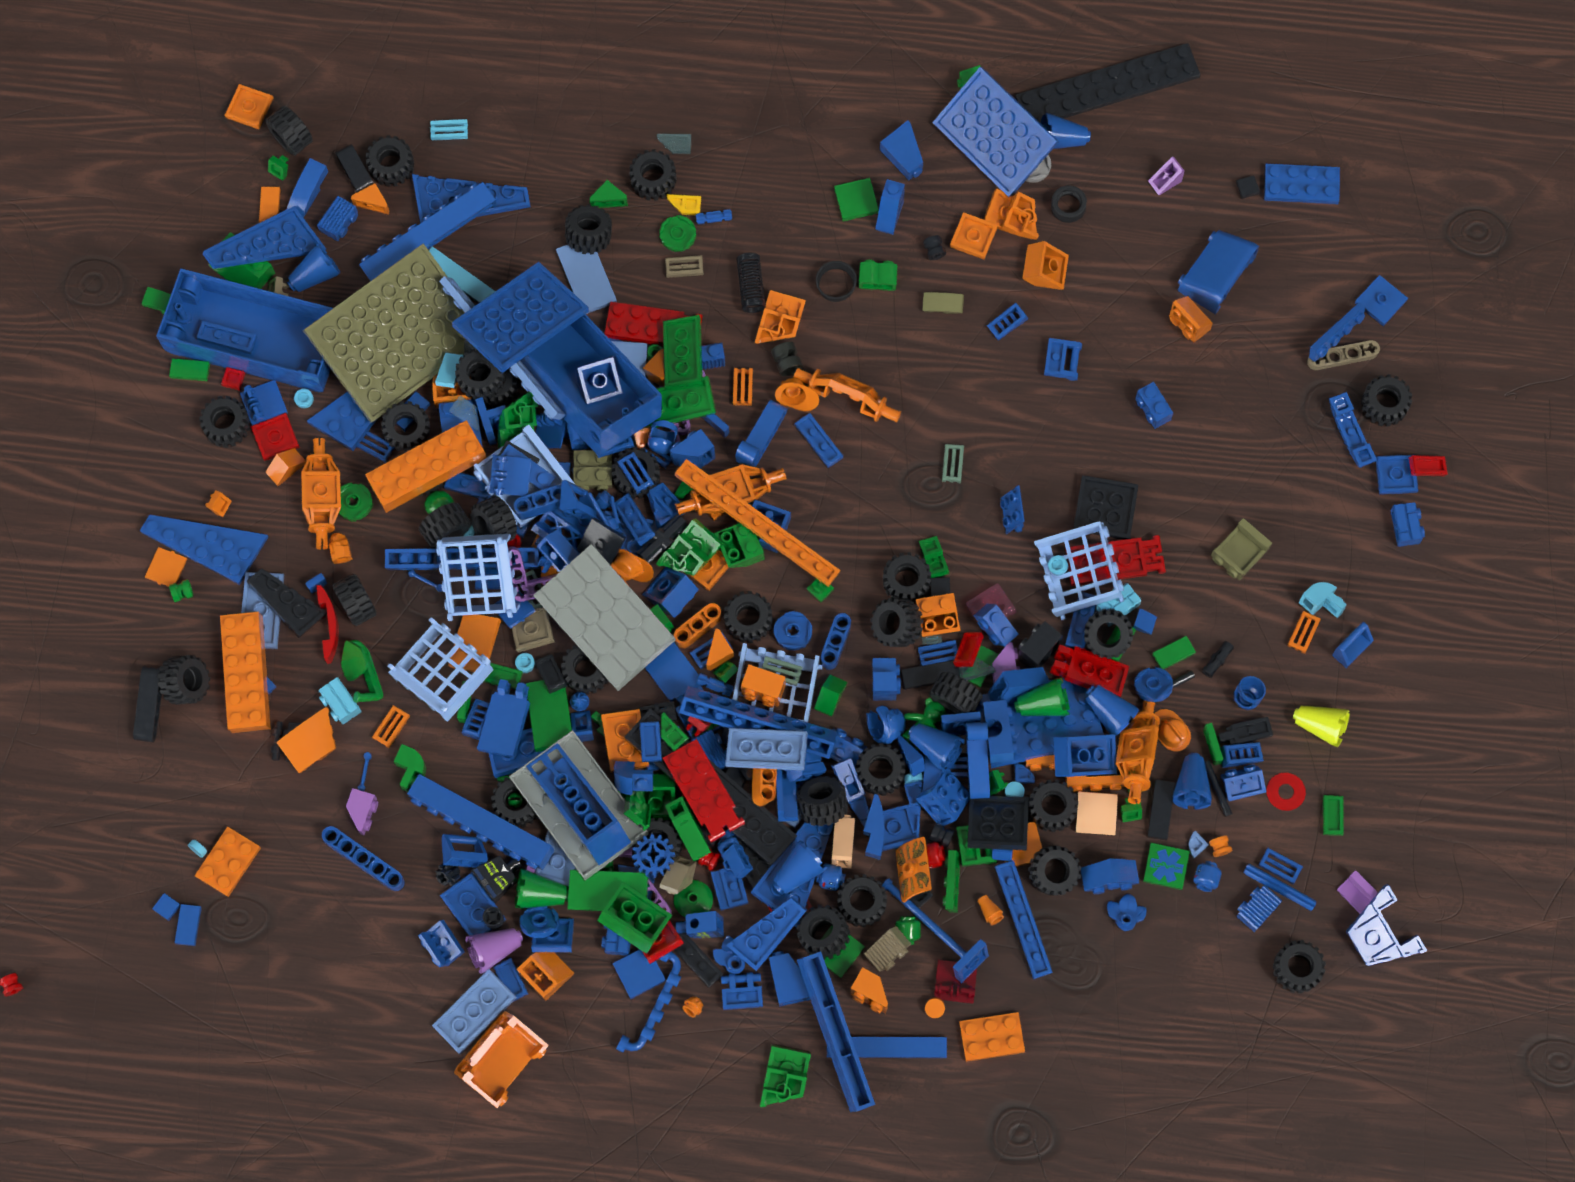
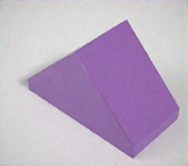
[1148,157,1184,195]

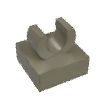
[268,276,289,296]

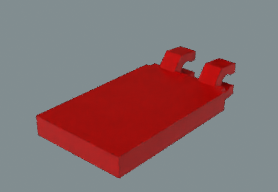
[1050,645,1129,697]

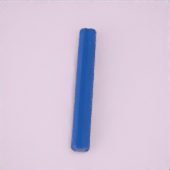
[1244,864,1316,911]

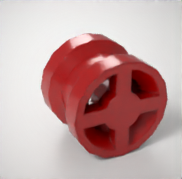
[698,848,721,872]
[0,973,23,997]

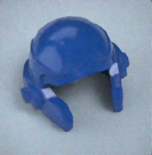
[866,706,906,745]

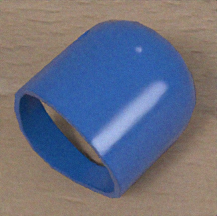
[648,420,678,454]
[1234,676,1266,710]

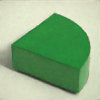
[674,481,694,499]

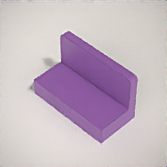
[1337,871,1378,914]

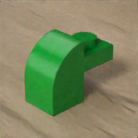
[394,744,426,792]

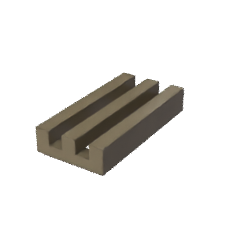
[665,255,704,278]

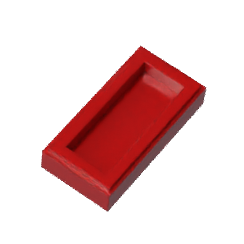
[1409,455,1448,476]
[953,632,984,667]

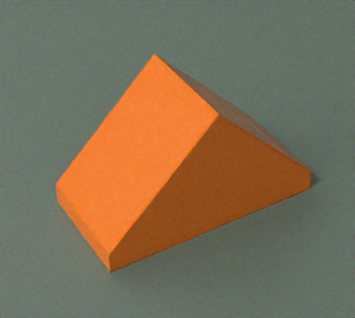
[351,184,390,215]
[643,349,665,387]
[266,448,307,486]
[706,629,734,671]

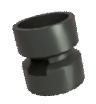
[771,342,803,376]

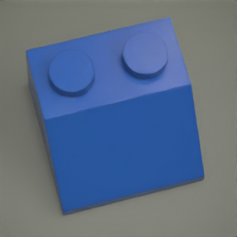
[642,567,699,618]

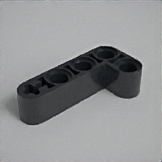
[133,664,162,743]

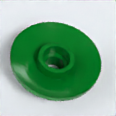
[674,880,713,918]

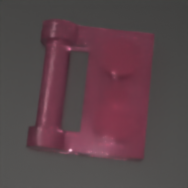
[965,583,1017,632]

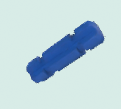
[696,210,732,224]
[696,673,734,696]

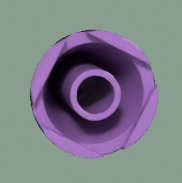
[465,928,523,974]

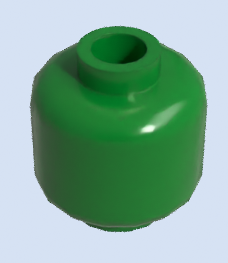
[895,916,921,945]

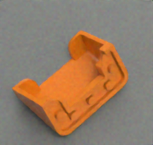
[454,1011,548,1108]

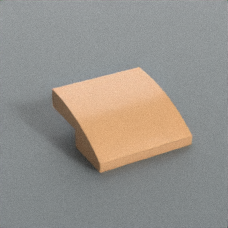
[1076,791,1117,835]

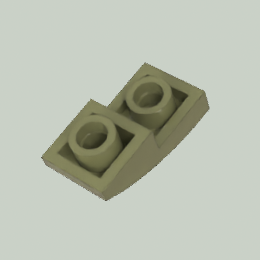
[922,292,964,314]

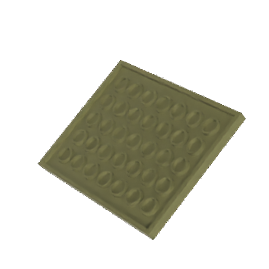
[303,243,465,423]

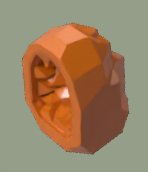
[329,533,353,564]

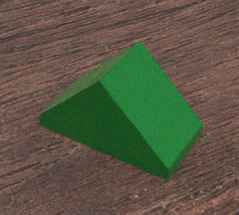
[590,180,628,208]
[814,675,848,717]

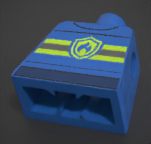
[676,911,724,939]

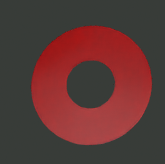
[1267,773,1306,811]

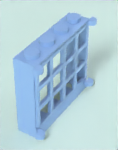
[1034,521,1124,620]
[437,534,520,621]
[387,617,494,722]
[733,643,823,722]

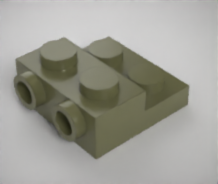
[573,450,613,491]

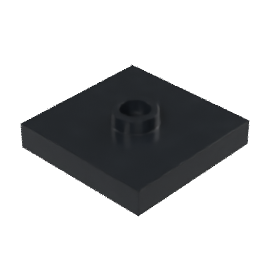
[576,517,626,566]

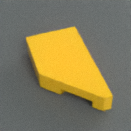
[667,194,701,215]

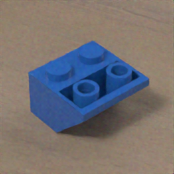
[670,429,715,469]

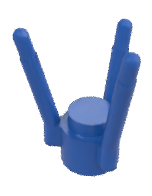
[588,492,621,531]

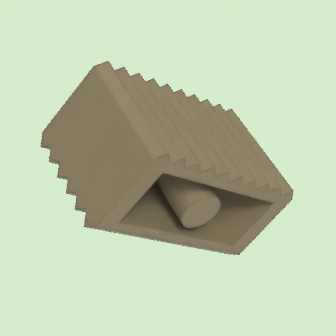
[864,926,911,972]

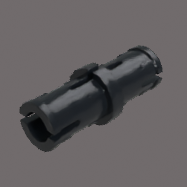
[1202,641,1234,678]

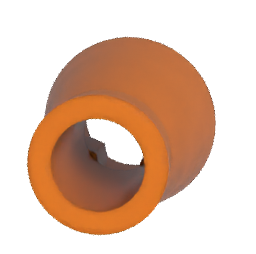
[977,895,1004,925]

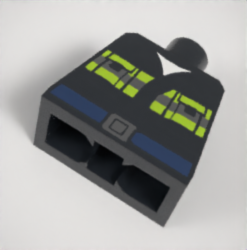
[471,856,522,903]

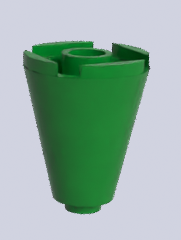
[1014,677,1070,716]
[515,869,569,908]

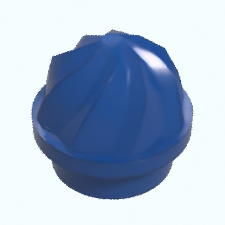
[595,490,615,510]
[570,692,589,711]

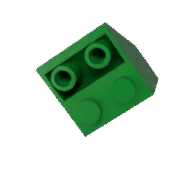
[714,523,765,568]

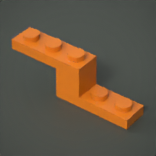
[1025,755,1125,792]

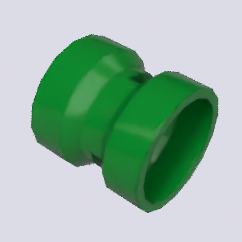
[169,579,194,603]

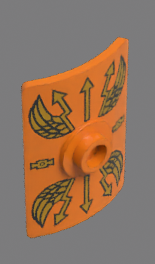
[896,837,932,903]

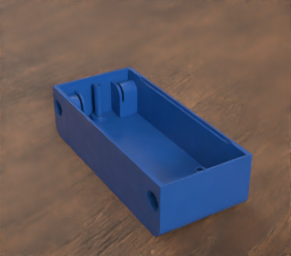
[156,268,333,392]
[521,314,662,456]

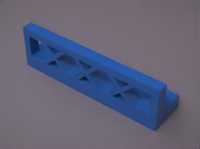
[531,511,585,554]
[776,769,798,822]

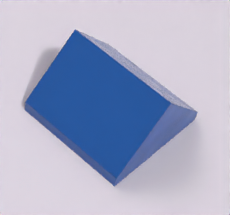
[576,357,623,404]

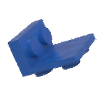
[916,768,970,826]

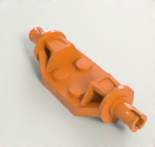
[793,368,901,423]
[301,438,341,550]
[675,464,786,516]
[1116,700,1160,804]

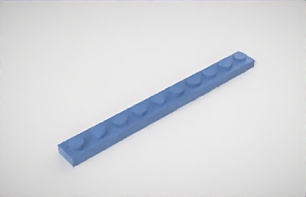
[439,276,565,420]

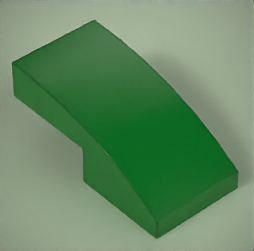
[142,287,171,314]
[919,536,949,578]

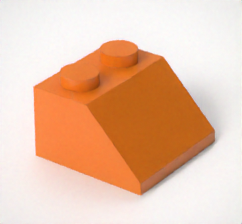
[1022,241,1069,290]

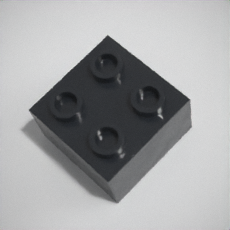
[1018,621,1063,669]

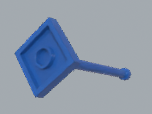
[882,879,989,984]

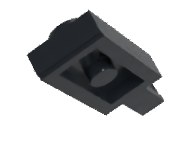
[1217,717,1273,745]

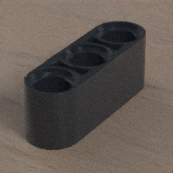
[335,144,374,192]

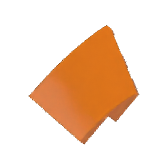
[983,189,1039,240]
[755,290,806,344]
[277,707,336,773]

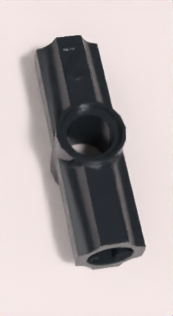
[636,514,688,563]

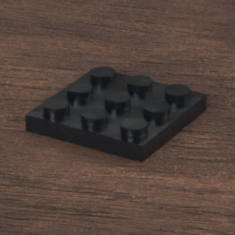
[1073,475,1139,540]
[967,796,1029,850]

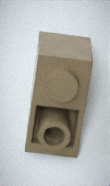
[659,856,697,894]

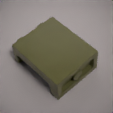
[1211,518,1272,580]

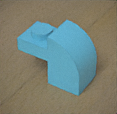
[1299,582,1347,618]

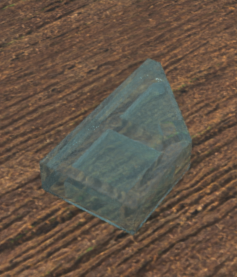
[657,134,691,154]
[449,396,479,432]
[959,657,996,681]

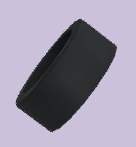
[1051,185,1087,223]

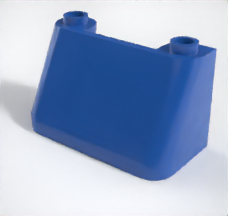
[1178,230,1259,315]

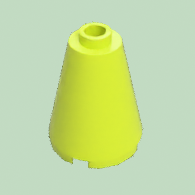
[1293,705,1350,747]

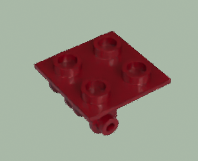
[934,960,977,1004]

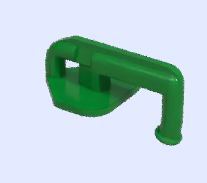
[341,640,383,703]

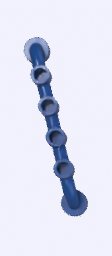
[616,951,682,1052]

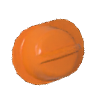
[775,378,820,411]
[611,549,654,582]
[1154,709,1191,751]

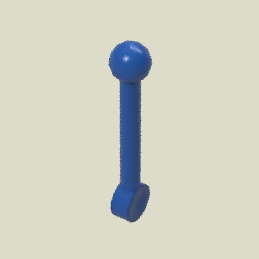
[408,570,443,592]
[358,752,372,791]

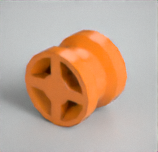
[1209,836,1233,857]

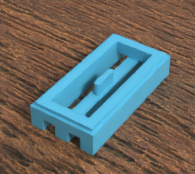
[430,119,468,140]

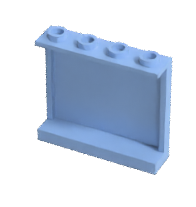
[473,425,575,528]

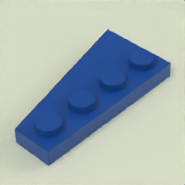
[726,897,807,971]

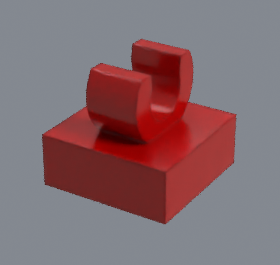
[686,716,712,736]

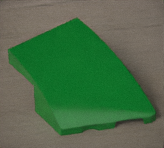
[498,391,538,449]
[656,518,724,576]
[760,1044,811,1107]

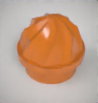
[682,997,703,1018]

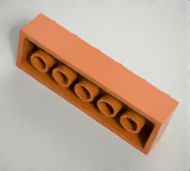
[365,420,487,513]
[220,612,271,733]

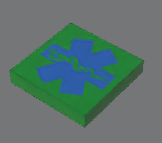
[1143,843,1190,890]

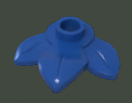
[1107,894,1147,931]
[713,936,745,974]

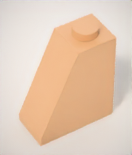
[832,815,855,868]

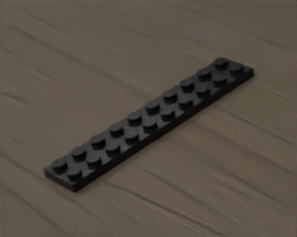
[1015,43,1201,123]
[624,708,797,866]

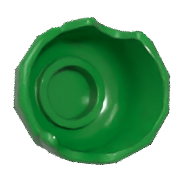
[424,491,454,514]

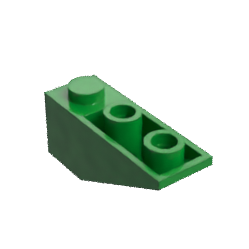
[665,796,711,861]

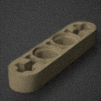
[1307,340,1380,370]

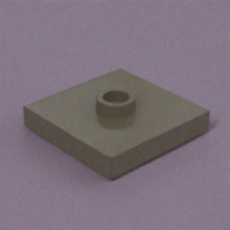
[512,607,555,652]

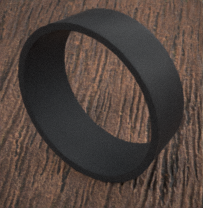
[816,261,857,302]

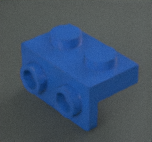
[418,920,465,967]

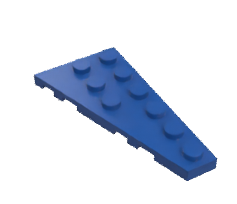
[412,174,531,223]
[203,206,326,269]
[140,515,269,585]

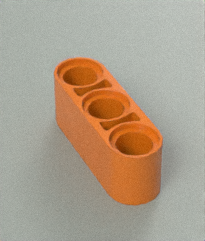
[674,603,722,649]
[752,768,777,806]

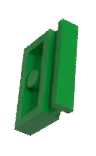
[623,791,652,831]

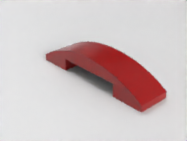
[317,585,339,664]

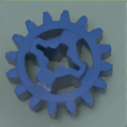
[632,834,675,878]

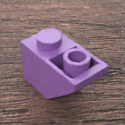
[991,642,1020,684]
[346,788,378,835]

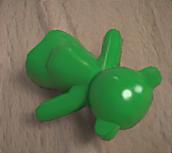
[901,698,949,751]

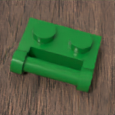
[957,826,997,867]

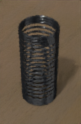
[736,252,766,313]

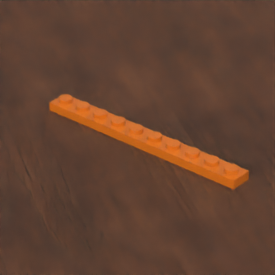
[675,459,840,587]

